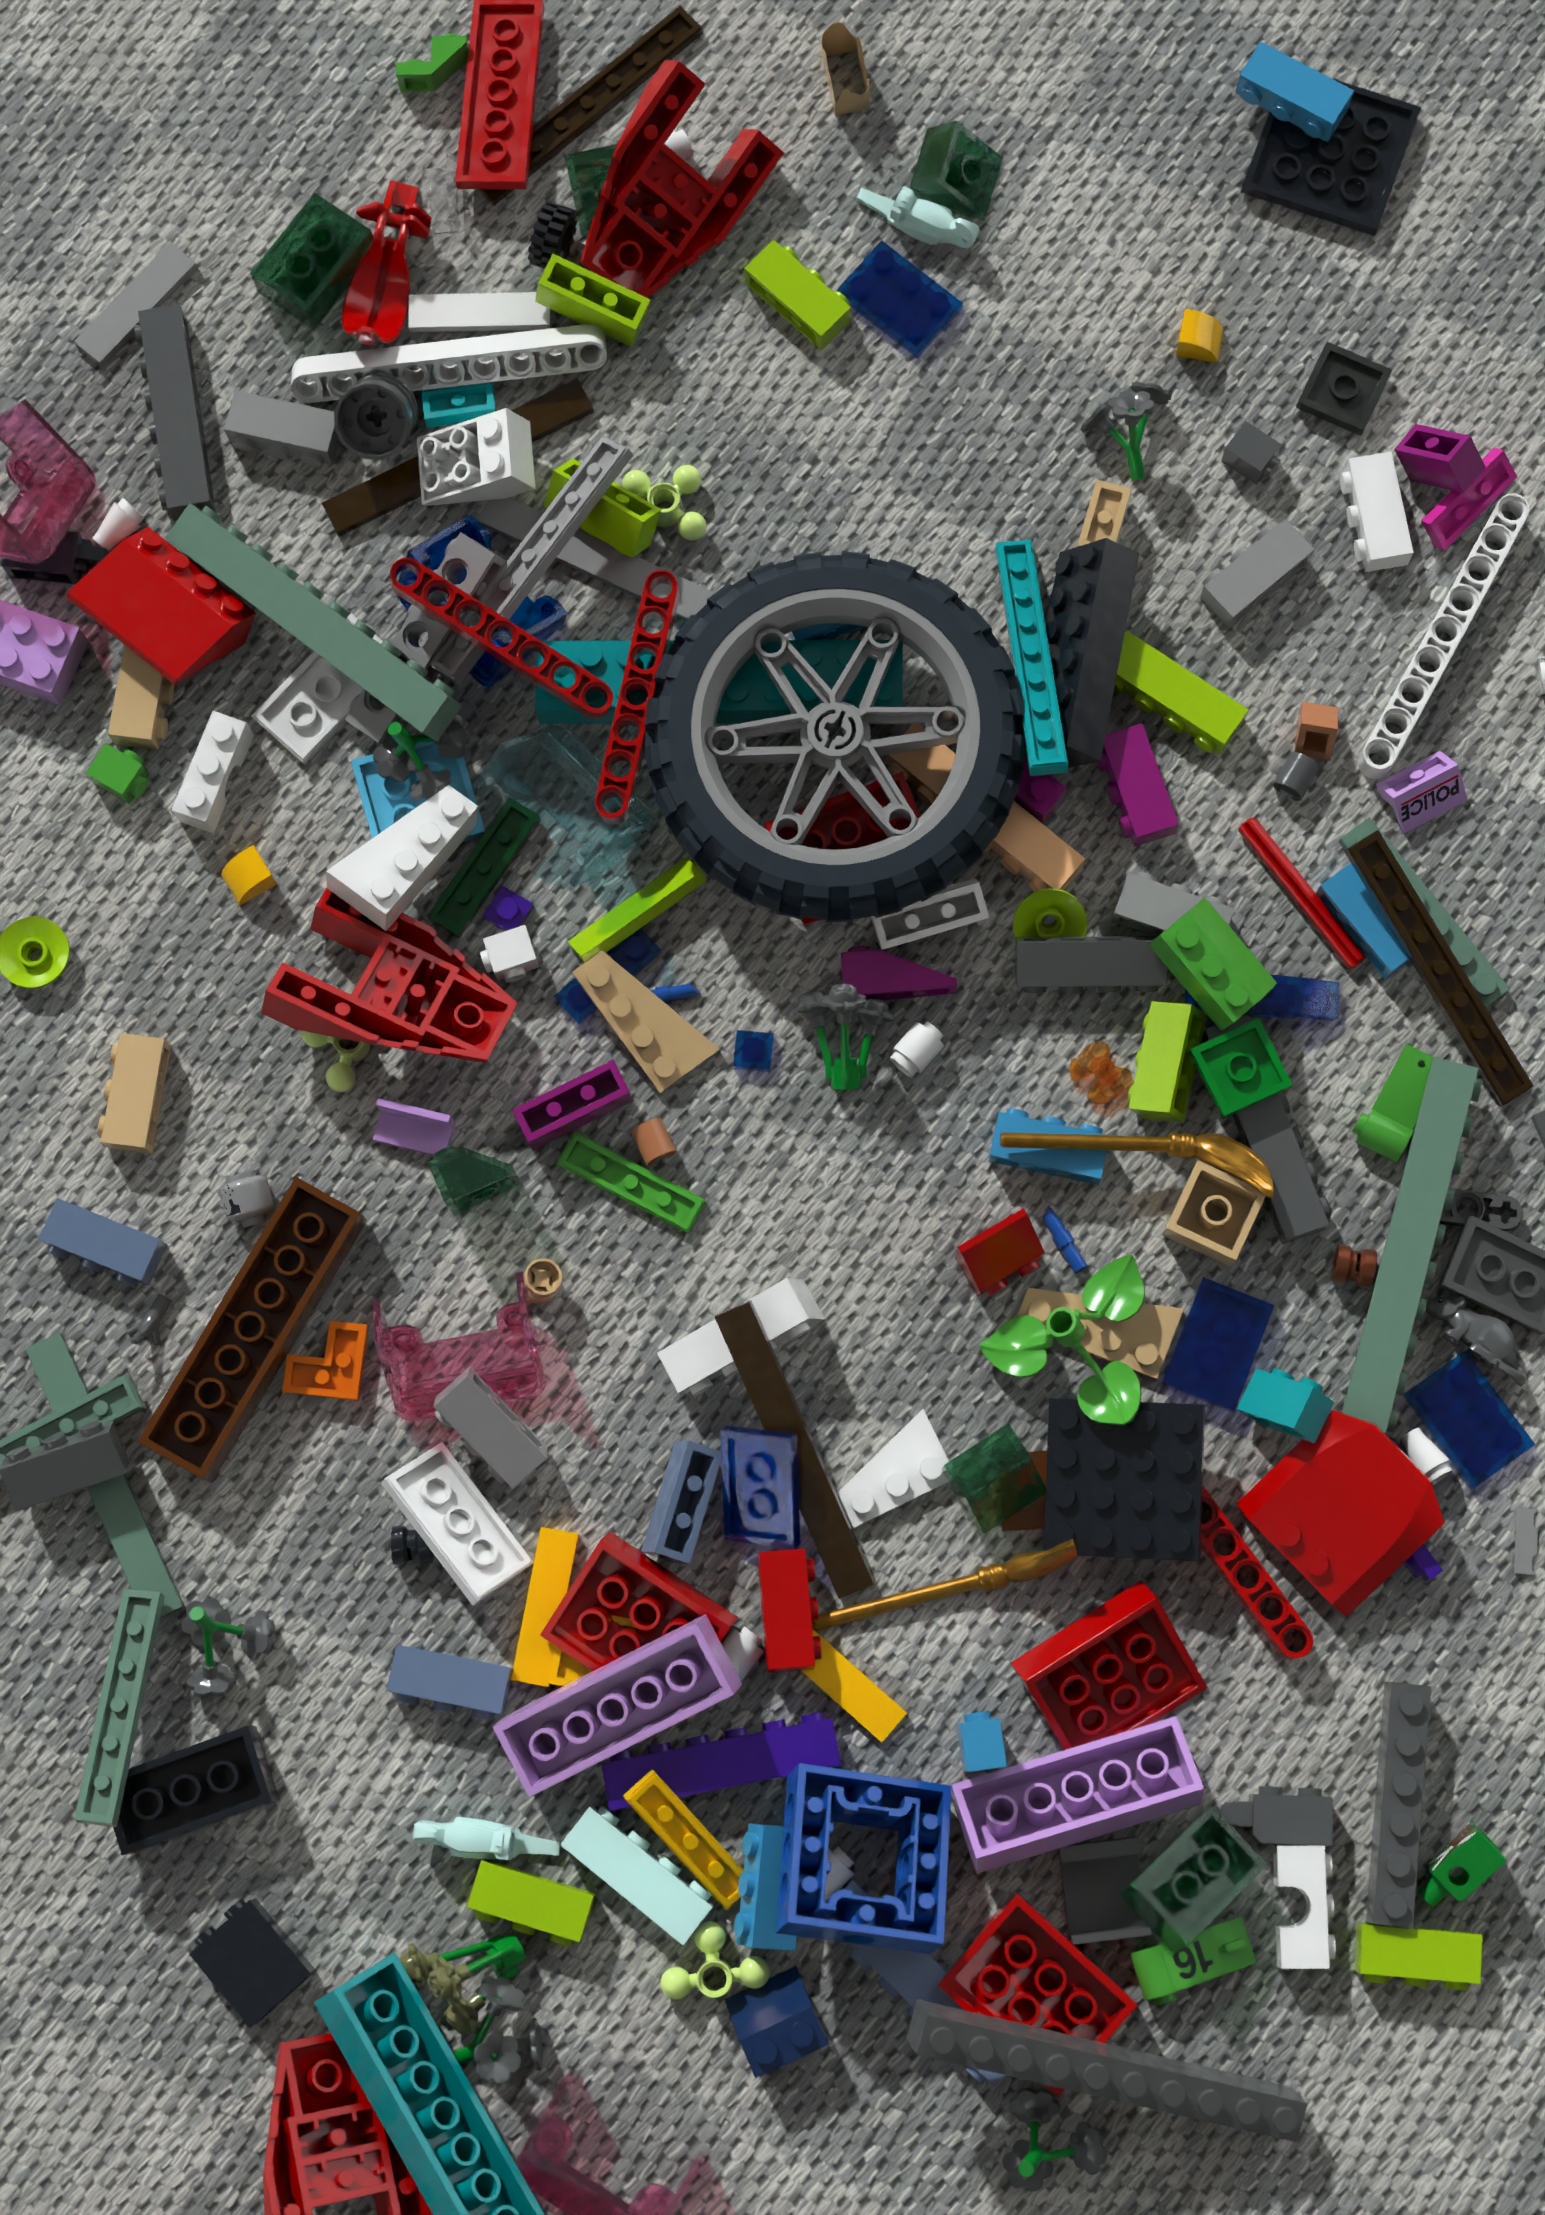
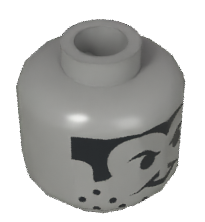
[220,1170,274,1228]

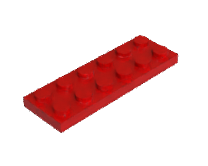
[455,0,544,189]

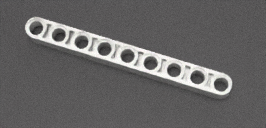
[291,324,607,403]
[1358,493,1529,779]

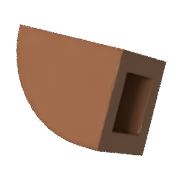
[1294,702,1338,761]

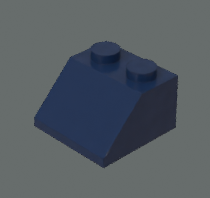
[724,1966,829,2079]

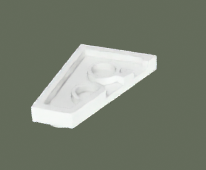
[837,1409,957,1528]

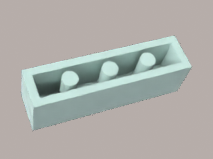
[560,1805,714,1945]

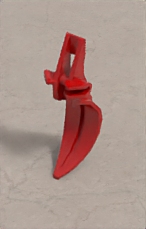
[342,180,432,346]

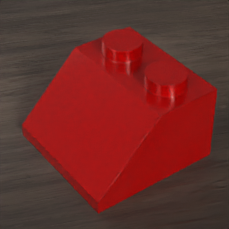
[955,1208,1045,1297]

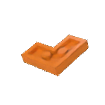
[282,1321,369,1401]

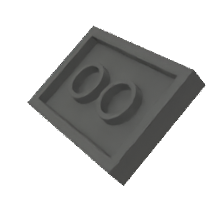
[1438,1216,1545,1335]

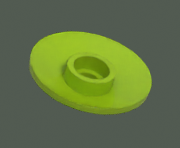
[1013,888,1087,937]
[0,916,70,989]

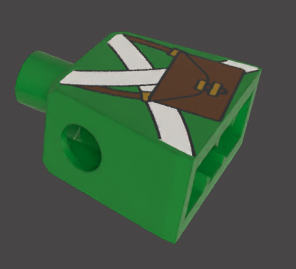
[1418,1820,1507,1909]

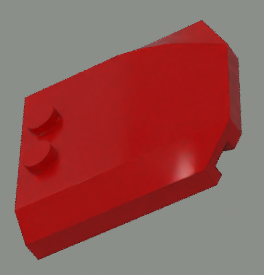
[1236,1409,1446,1617]

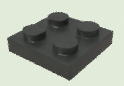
[1296,341,1393,436]

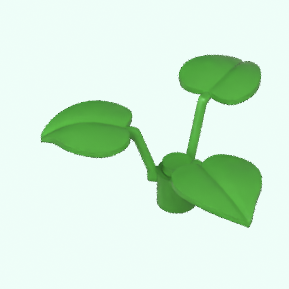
[979,1255,1145,1425]

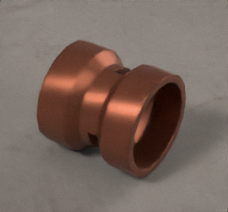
[1331,1244,1377,1288]

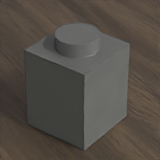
[1221,420,1281,485]

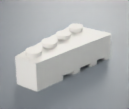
[326,785,478,931]
[657,1278,825,1396]

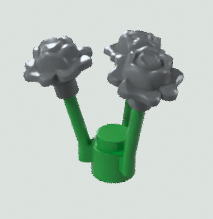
[792,984,895,1090]

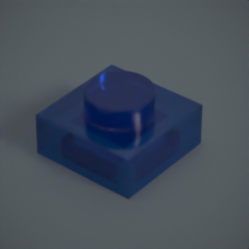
[733,1030,774,1072]

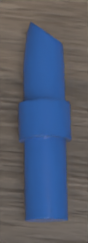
[650,984,701,1004]
[1043,1206,1088,1274]

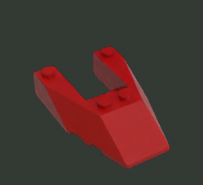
[580,60,785,298]
[261,887,518,1063]
[263,2033,433,2215]

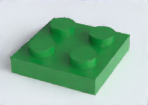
[1189,1018,1293,1119]

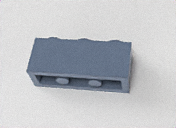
[39,1198,167,1288]
[641,1440,724,1564]
[386,1644,513,1721]

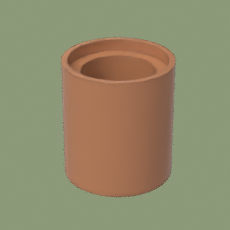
[631,1117,677,1166]

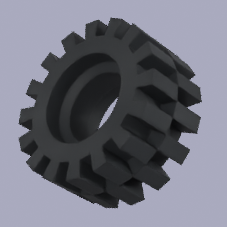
[528,201,578,269]

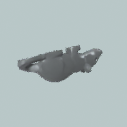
[1425,1296,1527,1387]

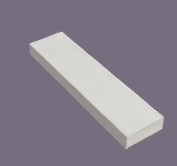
[409,292,551,332]

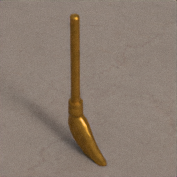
[1000,1132,1274,1199]
[812,1539,1077,1630]

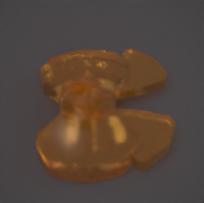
[1069,1041,1132,1104]

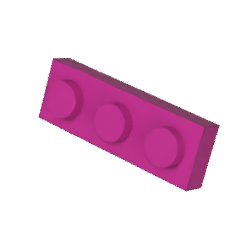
[1421,448,1517,550]

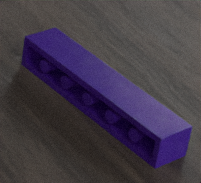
[601,1712,841,1811]

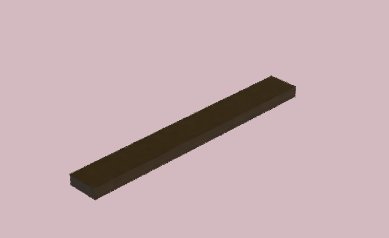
[478,5,703,206]
[322,378,594,537]
[1344,830,1534,1106]
[715,1300,875,1599]

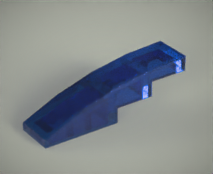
[1184,974,1339,1021]

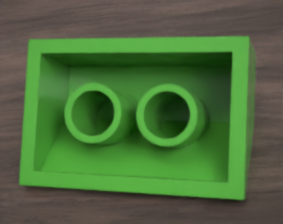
[1148,897,1277,1031]

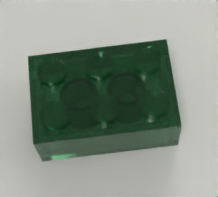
[250,192,373,330]
[1119,1805,1267,1954]

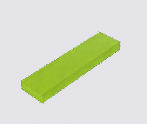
[567,857,707,963]

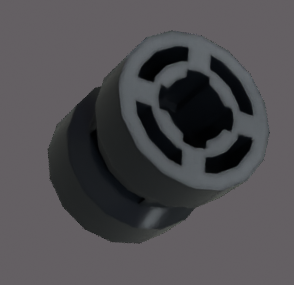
[391,1526,434,1565]

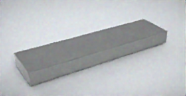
[74,242,198,367]

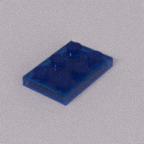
[836,240,963,359]
[1161,1277,1275,1413]
[1403,1350,1536,1489]
[720,1426,801,1549]

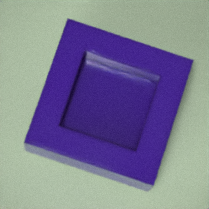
[483,886,534,931]
[1404,1544,1443,1581]

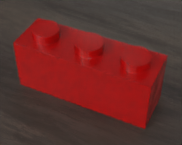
[757,1549,822,1673]

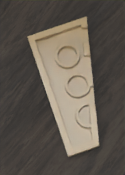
[572,951,720,1093]
[1017,1288,1184,1380]

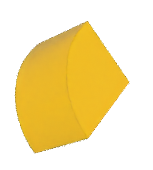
[1176,309,1224,363]
[221,845,277,906]

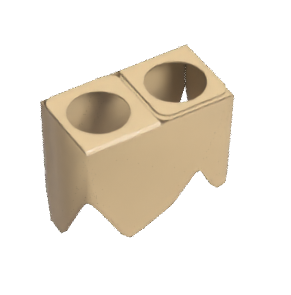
[821,22,870,116]

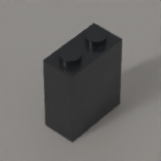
[189,1898,316,2028]

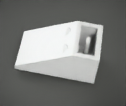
[417,408,536,506]

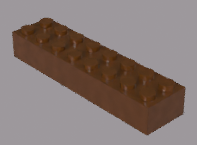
[137,1177,367,1483]

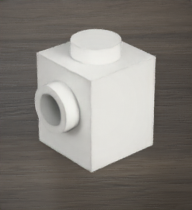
[480,925,540,983]

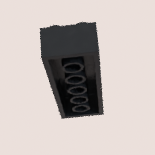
[1025,538,1139,768]

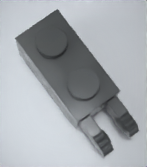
[1217,1786,1333,1846]

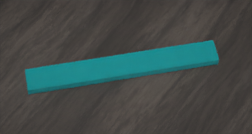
[995,539,1068,776]

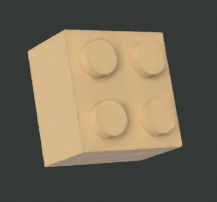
[1162,1160,1266,1267]

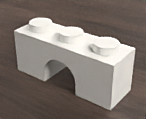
[172,711,254,834]
[1272,1845,1336,1969]

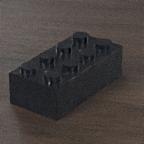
[113,1725,280,1856]

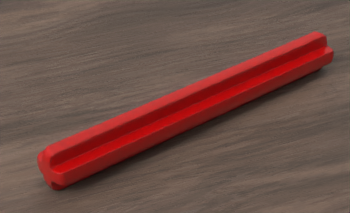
[1238,817,1366,969]

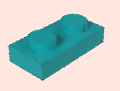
[421,382,496,428]

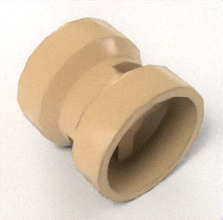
[521,1258,562,1304]

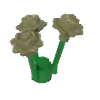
[399,1933,526,2034]

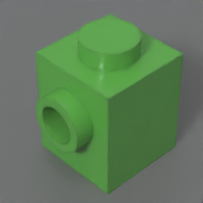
[86,743,149,805]

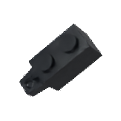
[1,523,109,584]

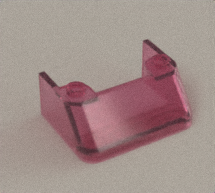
[0,399,96,564]
[372,1271,546,1421]
[515,2067,706,2215]

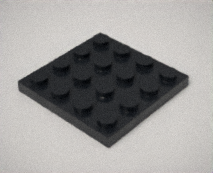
[1240,78,1421,236]
[1043,1399,1205,1562]

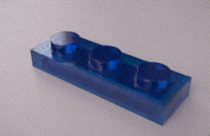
[554,928,662,1025]

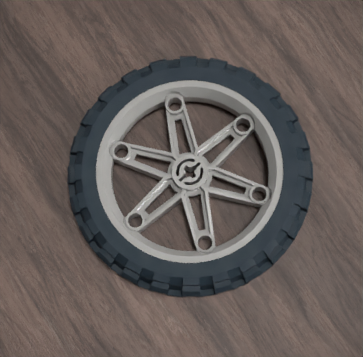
[645,551,1026,922]

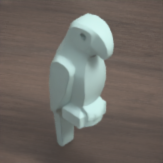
[856,186,980,248]
[412,1817,561,1860]

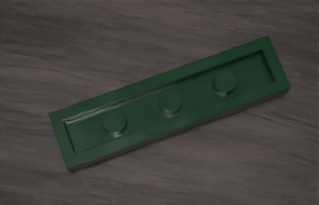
[427,797,541,939]

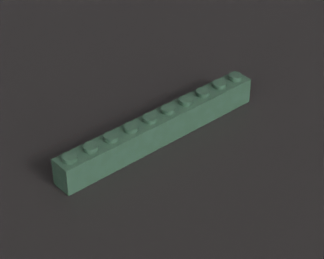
[165,503,463,742]
[1342,1057,1483,1434]

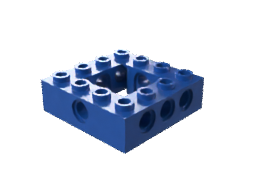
[776,1763,951,1954]

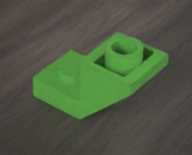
[396,33,469,91]

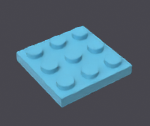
[351,742,485,842]

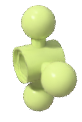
[622,465,707,541]
[301,1031,370,1092]
[660,1921,770,2000]

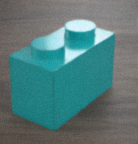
[1237,1368,1334,1444]

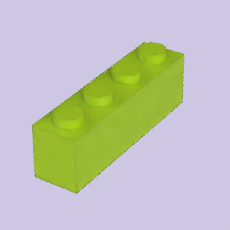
[1114,630,1249,755]

